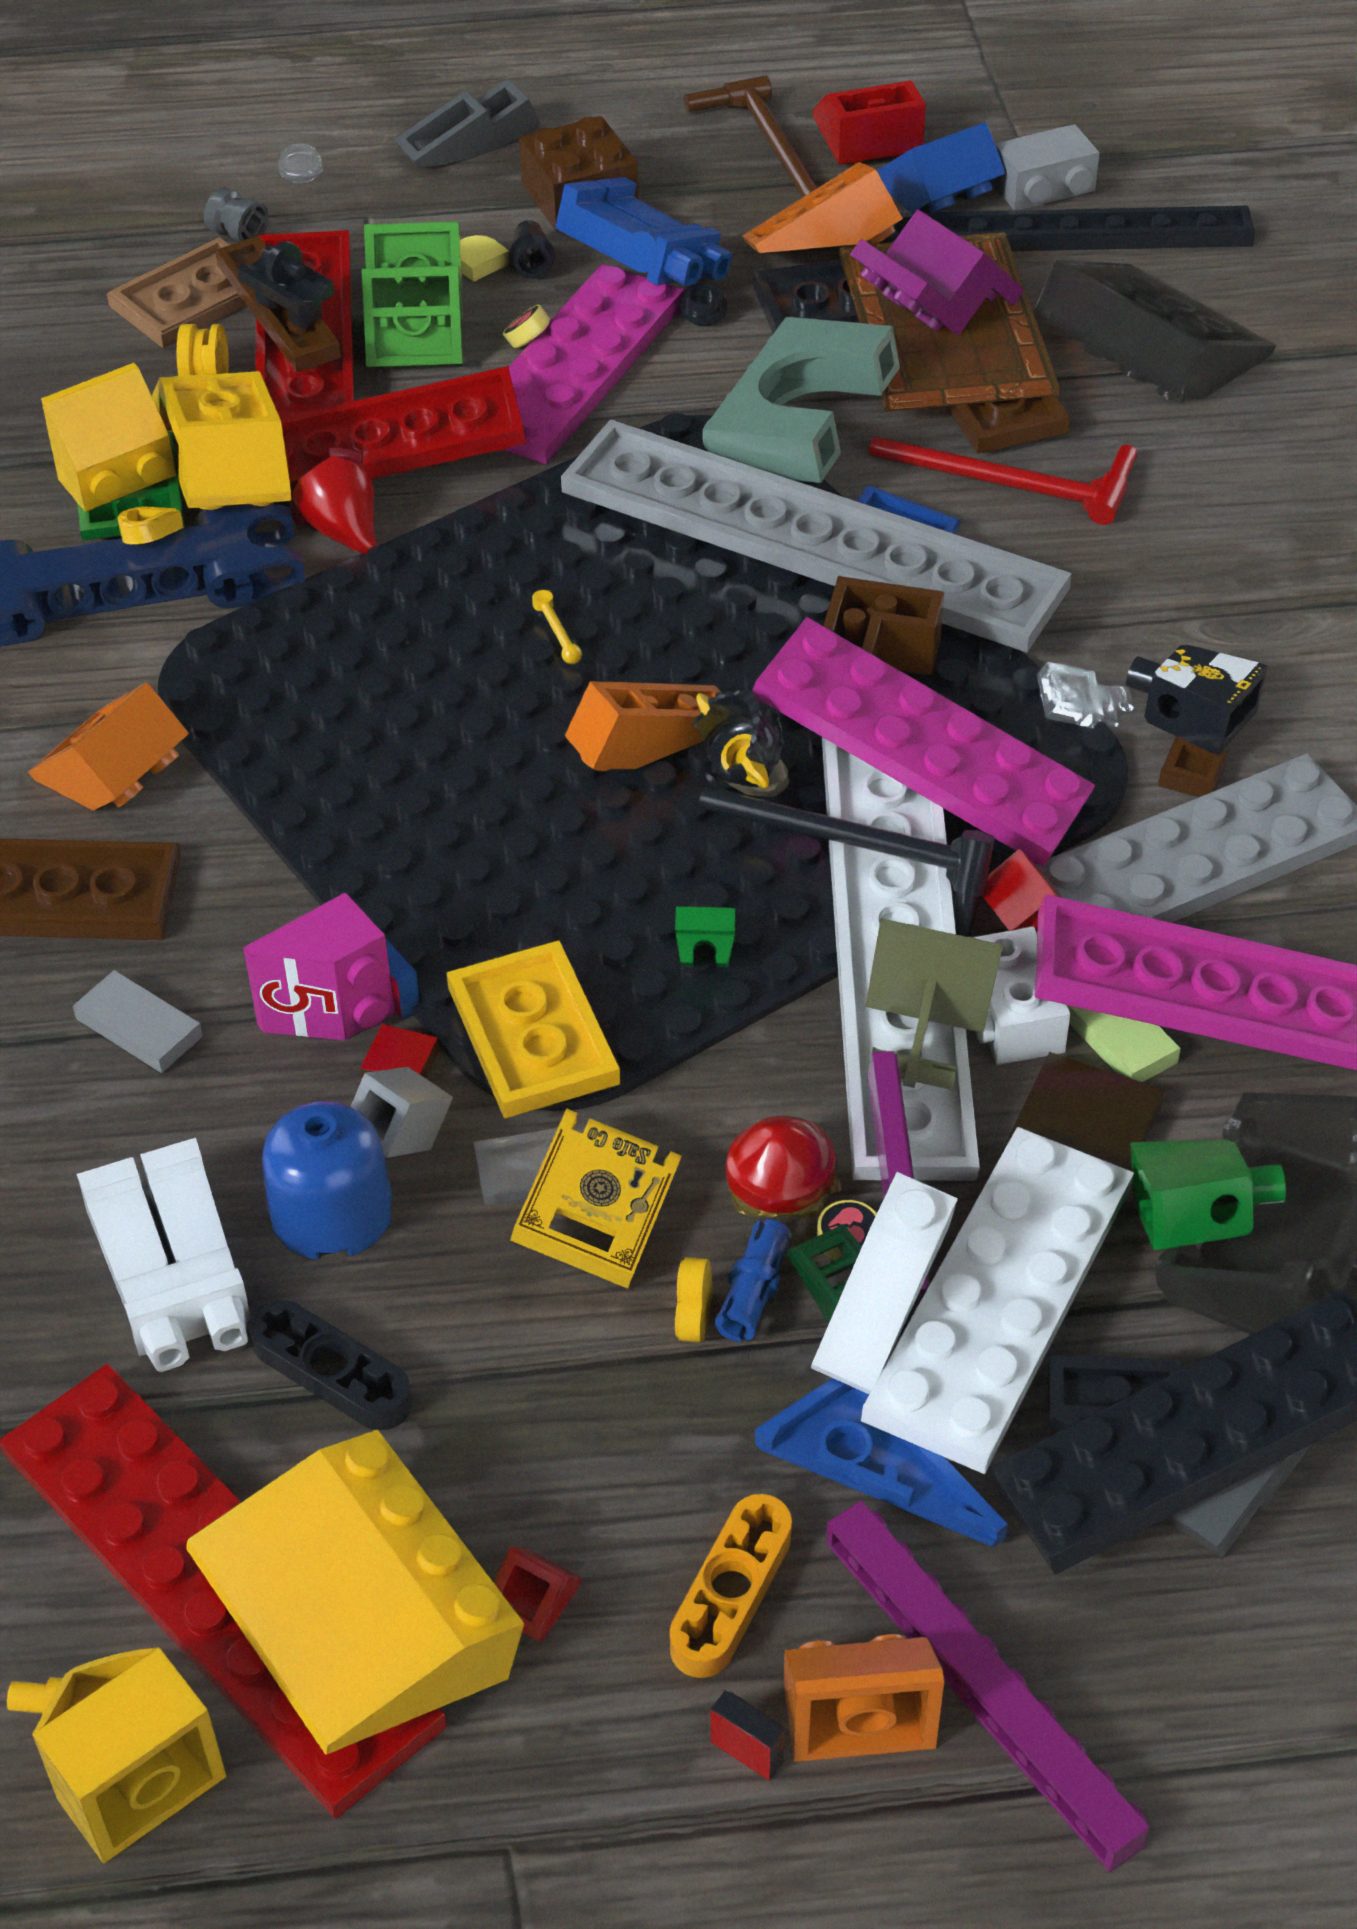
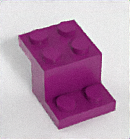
[850,209,1024,336]

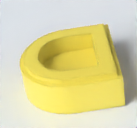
[460,235,510,282]

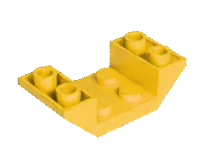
[152,371,291,510]

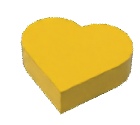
[117,507,184,544]
[675,1257,714,1343]

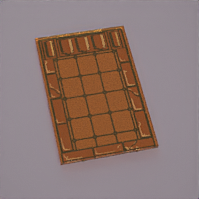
[839,232,1060,412]

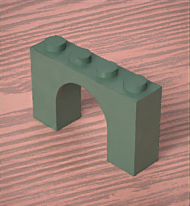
[703,317,900,483]

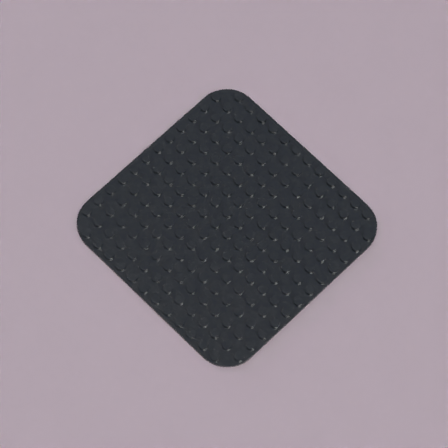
[158,413,1128,1111]

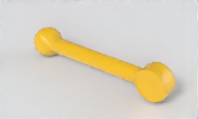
[532,590,582,664]

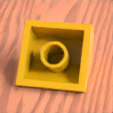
[41,363,176,512]

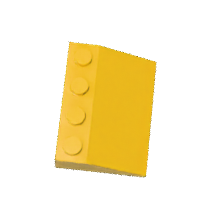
[186,1429,524,1755]

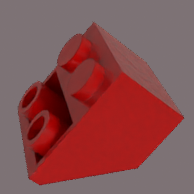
[813,80,926,165]

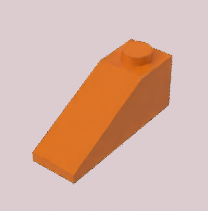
[565,681,722,771]

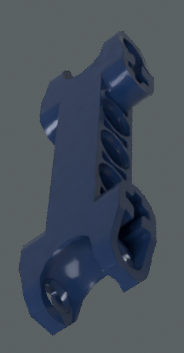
[0,503,305,647]

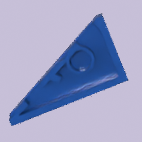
[755,1378,1008,1547]

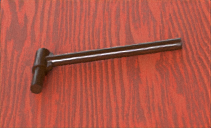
[684,75,818,198]

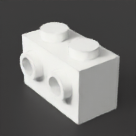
[974,926,1070,1066]

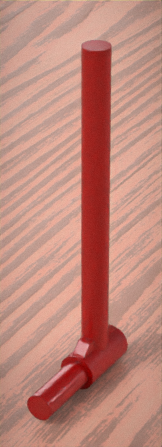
[869,436,1138,525]

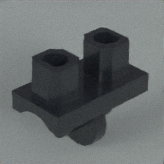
[237,241,335,329]

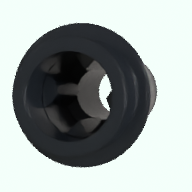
[509,220,555,278]

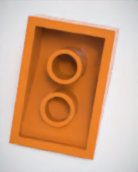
[742,162,903,253]

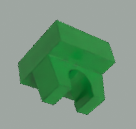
[675,906,736,968]

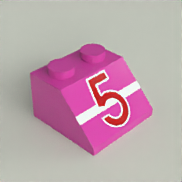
[243,892,395,1041]

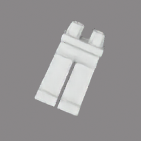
[77,1138,251,1372]

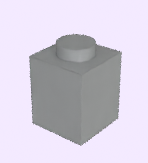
[351,1067,453,1158]

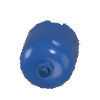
[262,1101,393,1260]

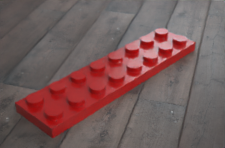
[0,1363,447,1820]

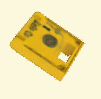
[510,1109,682,1289]

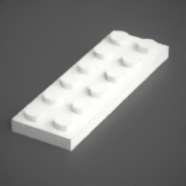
[861,1127,1134,1474]

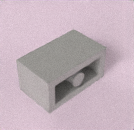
[991,124,1100,210]

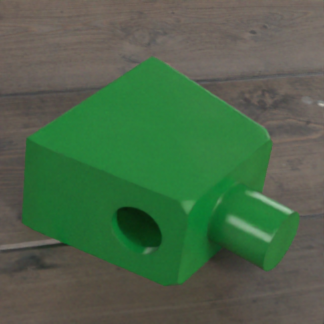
[1130,1140,1286,1250]

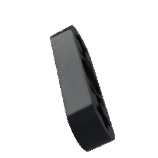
[249,1300,412,1430]

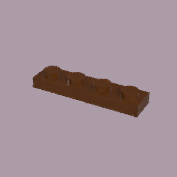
[215,236,341,373]

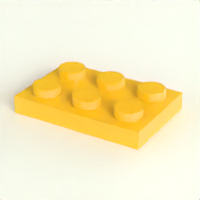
[447,940,620,1119]

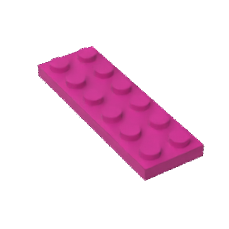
[504,264,684,464]
[752,617,1095,867]
[1034,894,1357,1070]

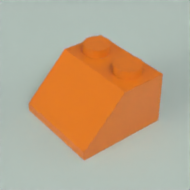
[28,682,189,811]
[783,1634,944,1762]

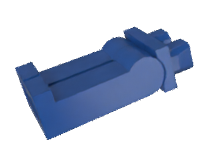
[555,177,732,286]

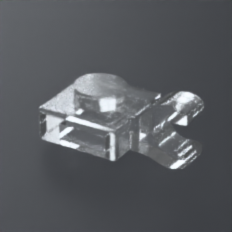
[1037,662,1134,728]

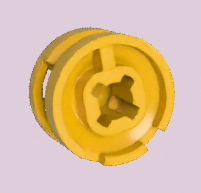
[177,324,229,376]

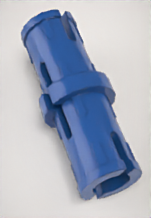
[715,1219,792,1342]

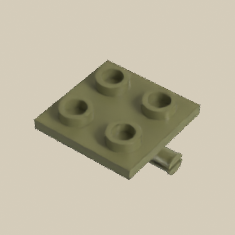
[865,918,1003,1091]

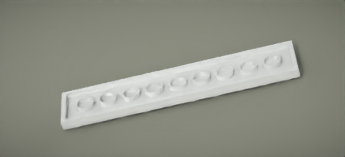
[822,737,979,1181]

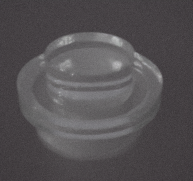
[278,143,323,184]

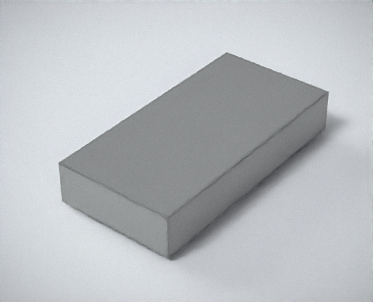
[73,970,203,1073]

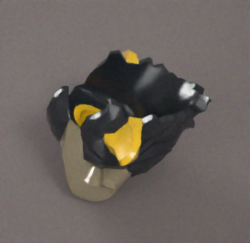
[693,689,789,797]

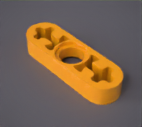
[670,1494,792,1678]

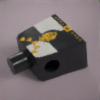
[1126,645,1268,755]

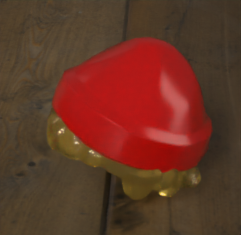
[725,1115,841,1219]

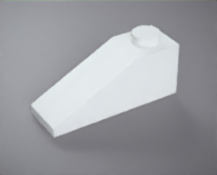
[811,1172,958,1394]

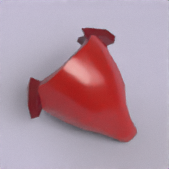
[290,448,378,554]

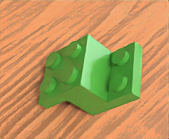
[361,221,464,368]

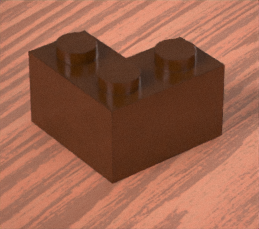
[824,576,945,676]

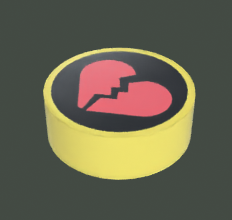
[503,304,550,348]
[817,1200,877,1261]

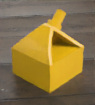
[7,1647,227,1864]

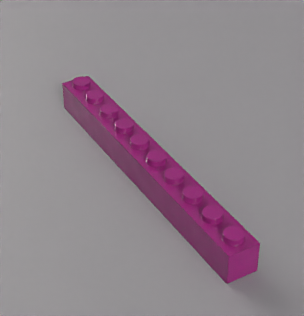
[826,1500,1149,1873]

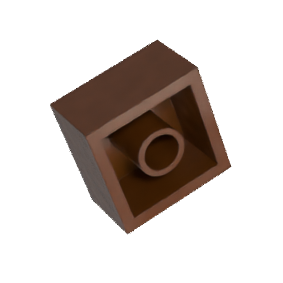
[519,116,639,231]

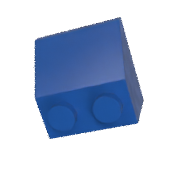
[877,122,1006,213]

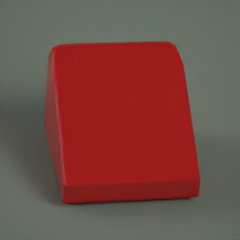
[493,1546,583,1641]

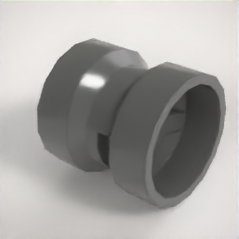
[204,187,269,242]

